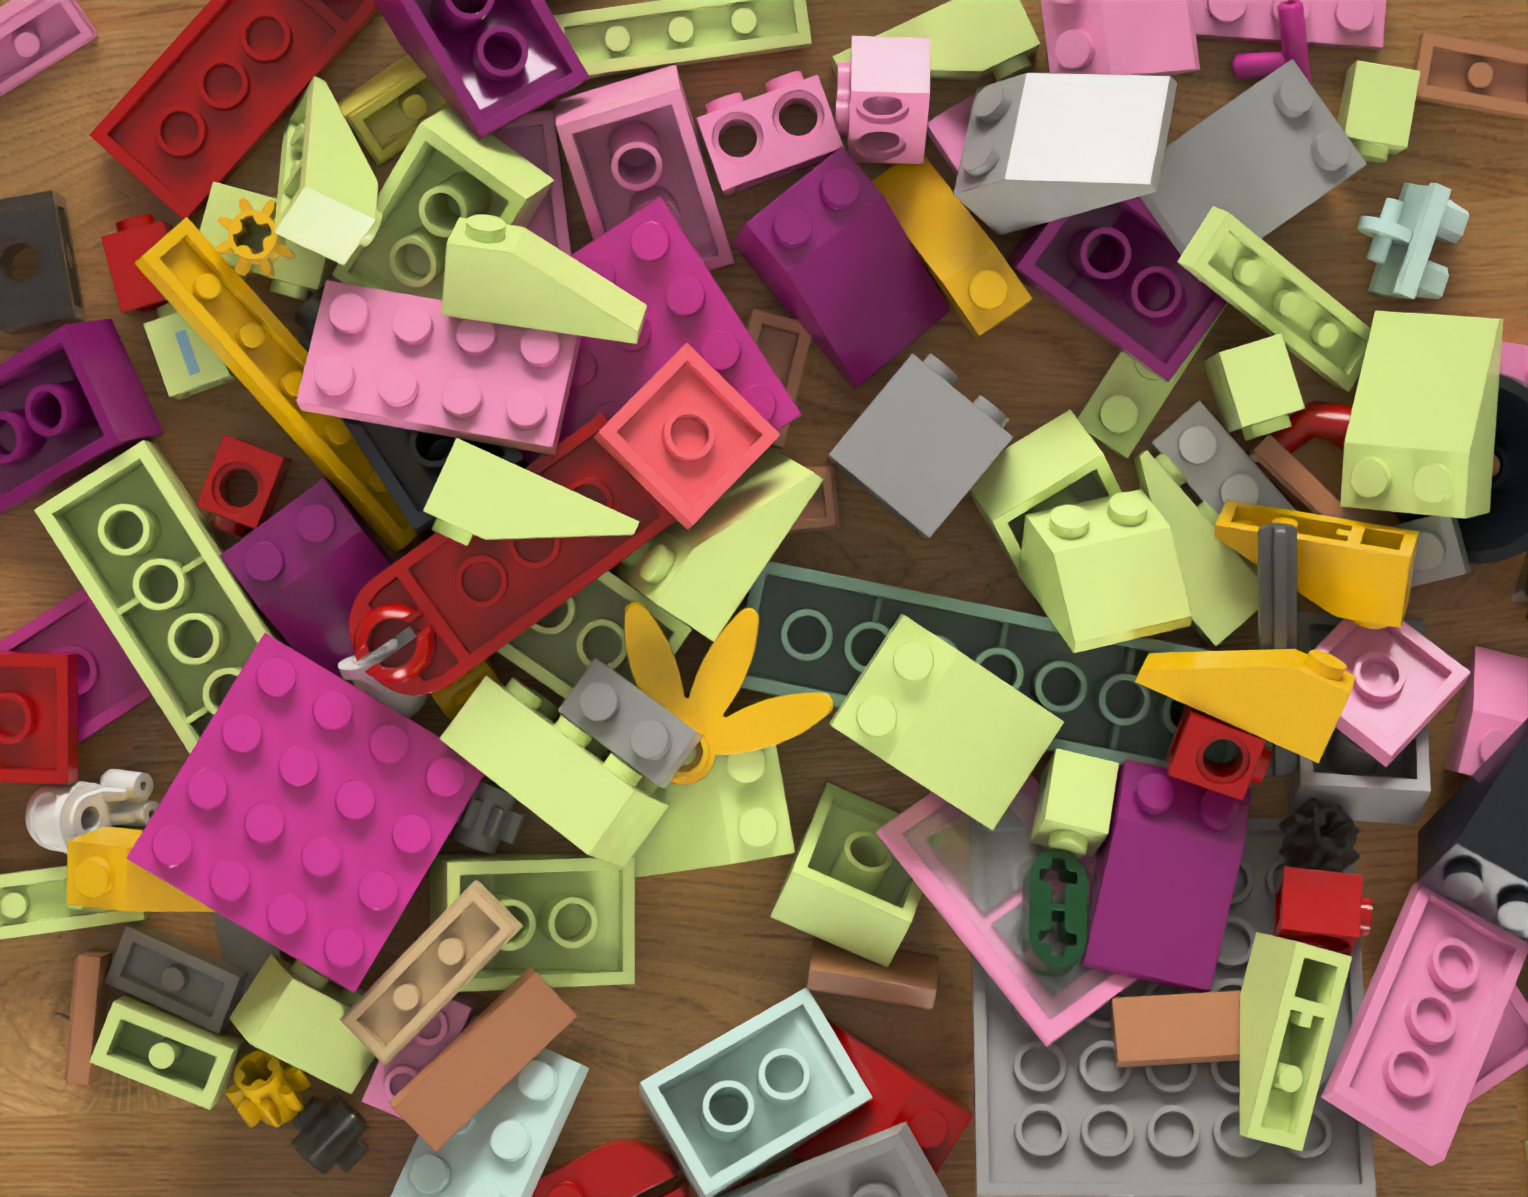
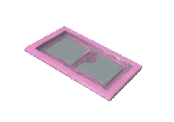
[876,774,1139,1047]

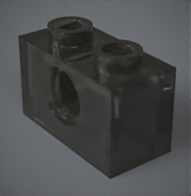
[0,190,87,335]

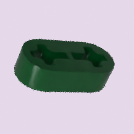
[1022,849,1087,977]

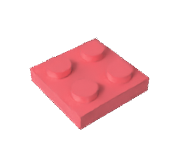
[593,343,781,530]

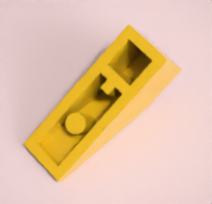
[871,155,1033,341]
[1214,499,1419,629]
[1135,649,1356,763]
[67,826,215,912]

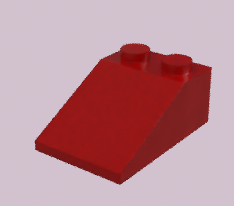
[793,1015,972,1174]

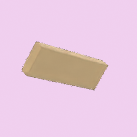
[339,880,523,1066]

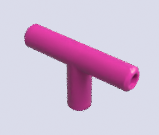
[1232,0,1312,85]

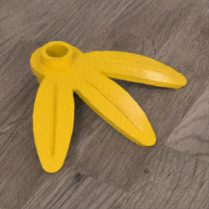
[624,602,833,785]

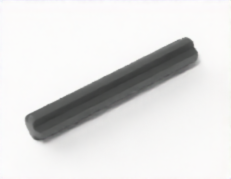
[1258,523,1297,777]

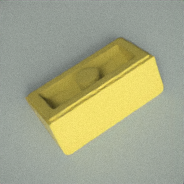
[337,54,450,166]

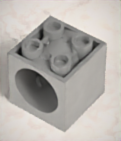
[827,353,1013,540]

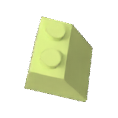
[969,410,1121,600]
[1018,489,1192,653]
[770,782,944,968]

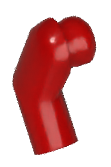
[1269,401,1352,454]

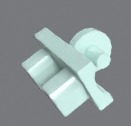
[1357,183,1470,300]

